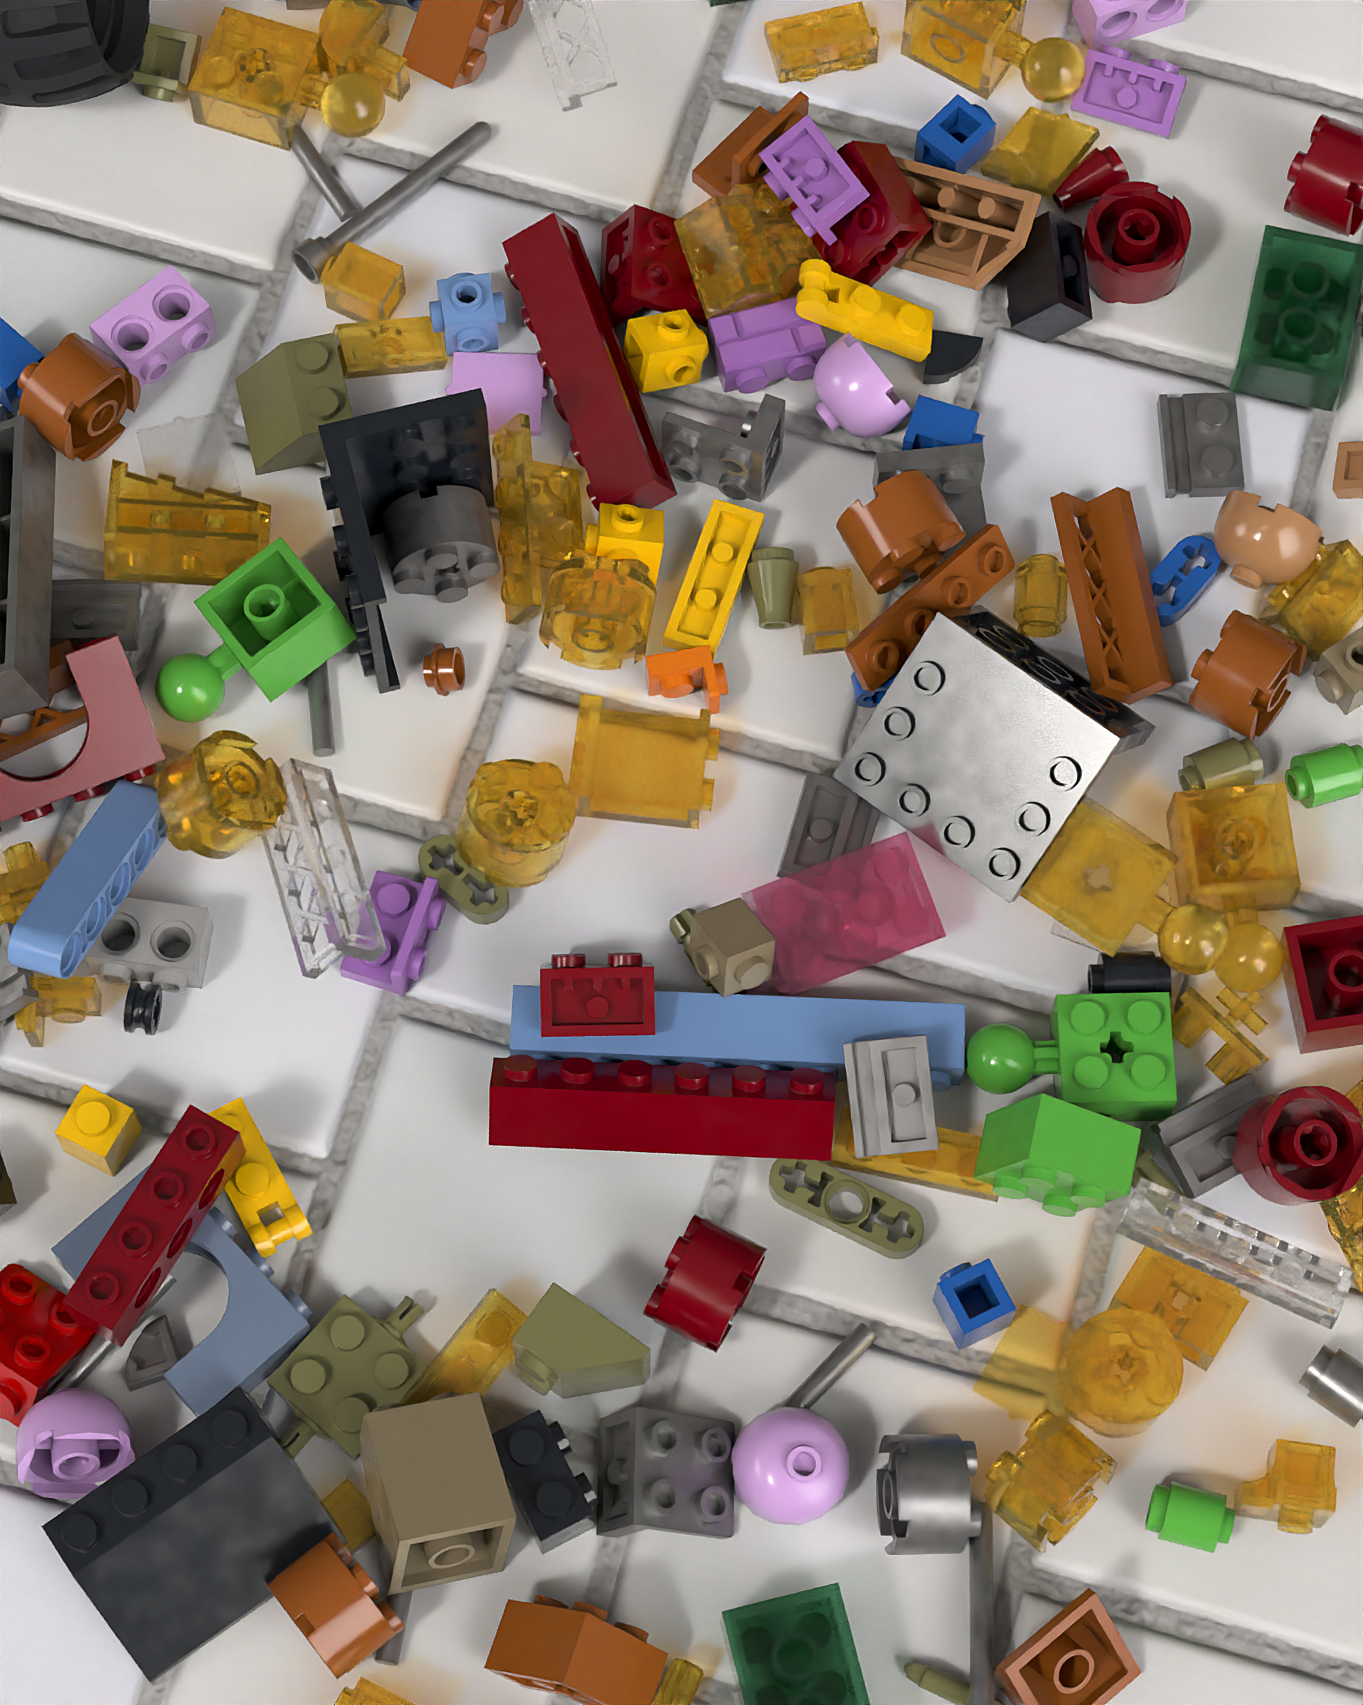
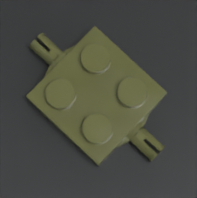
[267,1294,432,1461]

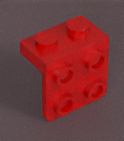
[0,1263,96,1427]

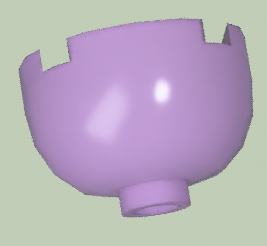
[813,331,913,439]
[16,1387,135,1500]
[731,1407,850,1525]

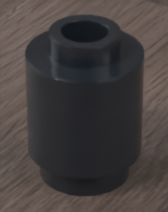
[1087,951,1171,996]

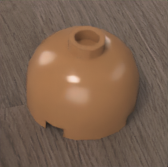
[1214,490,1325,590]

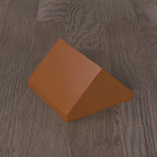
[994,1588,1142,1705]

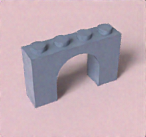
[51,1163,312,1417]

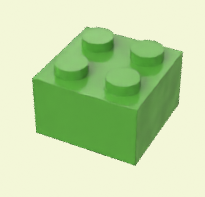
[973,1093,1141,1217]

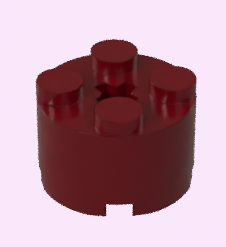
[1284,114,1363,237]
[1083,181,1191,304]
[1232,1086,1363,1206]
[643,1214,768,1353]

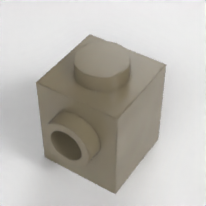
[1313,626,1363,715]
[689,897,775,998]

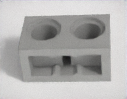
[85,897,214,993]

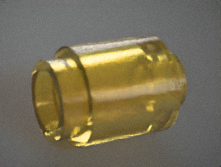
[1013,554,1069,638]

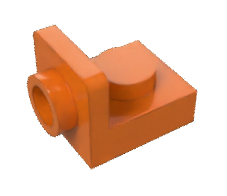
[645,645,728,715]

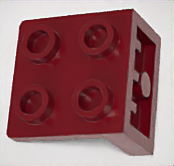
[600,204,722,328]
[540,953,655,1037]

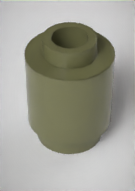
[1178,737,1264,807]

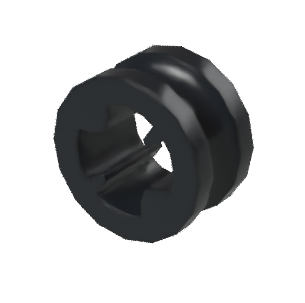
[123,982,162,1036]

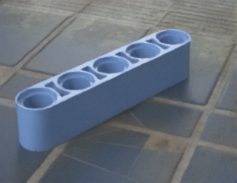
[7,780,177,980]

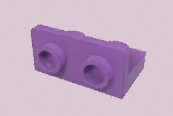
[1070,45,1187,139]
[758,114,870,246]
[340,870,446,996]

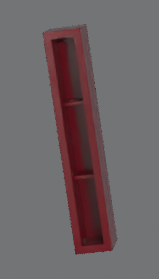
[502,212,677,512]
[489,1054,835,1161]

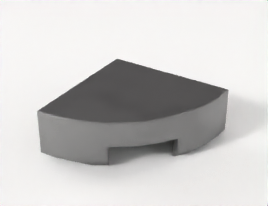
[125,1314,181,1392]

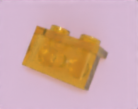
[764,1,880,84]
[1258,539,1363,662]

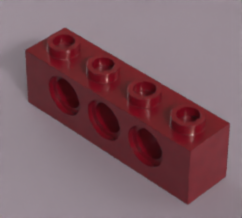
[62,1104,246,1348]

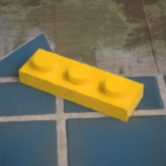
[663,498,765,661]

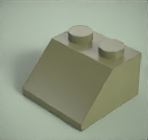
[235,333,353,475]
[512,1282,650,1399]

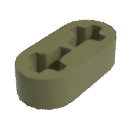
[418,834,509,925]

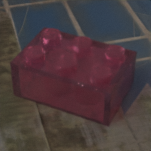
[741,831,946,996]

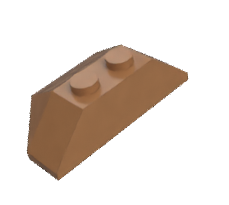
[892,155,1042,291]

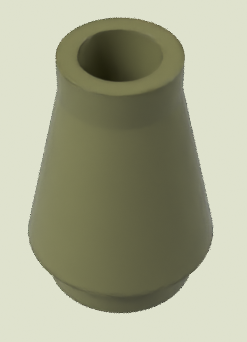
[746,547,800,630]

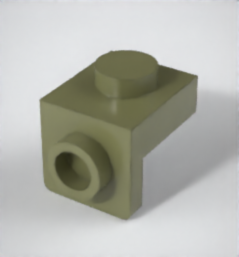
[131,23,203,103]

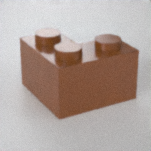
[400,0,524,89]
[484,1595,668,1705]

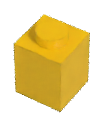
[55,1084,142,1177]

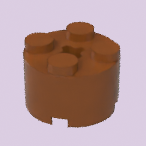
[17,333,141,462]
[836,470,966,595]
[1188,610,1307,740]
[267,1532,405,1680]

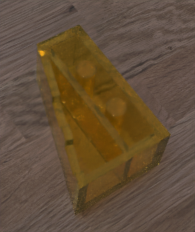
[104,459,271,586]

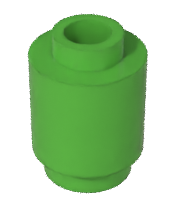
[1285,743,1363,809]
[1145,1481,1236,1553]

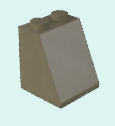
[359,1392,517,1595]

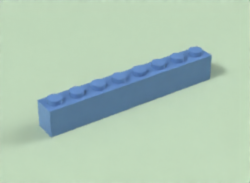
[509,985,965,1092]

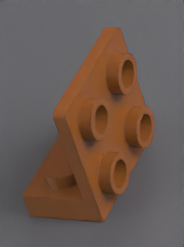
[692,91,809,217]

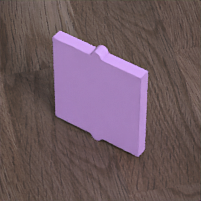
[445,352,548,436]

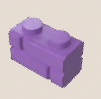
[707,297,827,394]

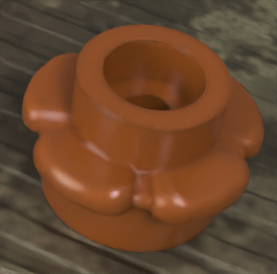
[423,643,465,696]

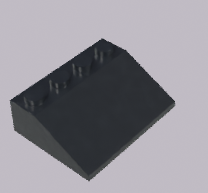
[41,1387,349,1682]

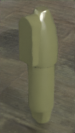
[904,1661,1004,1705]

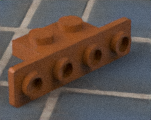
[845,524,1015,692]

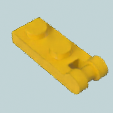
[795,259,934,363]
[208,1097,313,1259]

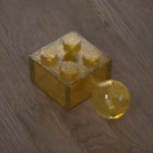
[900,0,1086,103]
[188,6,385,151]
[1166,782,1301,993]
[1019,795,1230,976]

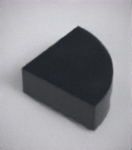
[923,329,984,384]

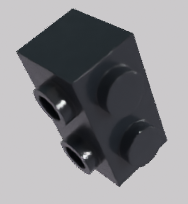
[1003,211,1093,343]
[492,1409,599,1555]

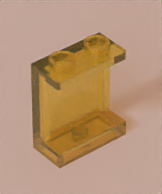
[567,694,721,829]

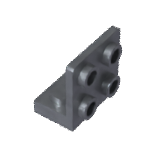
[662,393,786,503]
[872,443,987,575]
[596,1407,735,1539]

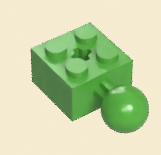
[155,536,356,723]
[964,992,1177,1122]

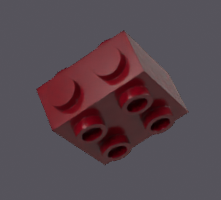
[787,140,933,287]

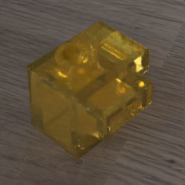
[1233,1439,1337,1534]

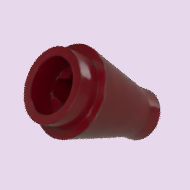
[1049,146,1129,213]

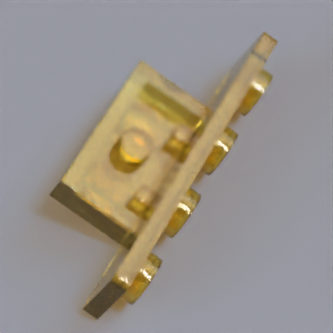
[492,413,585,625]

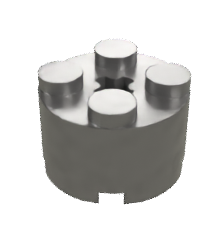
[382,485,500,603]
[876,1433,981,1555]

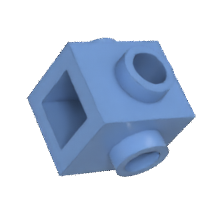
[429,272,506,357]

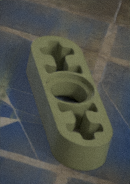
[769,1159,924,1259]

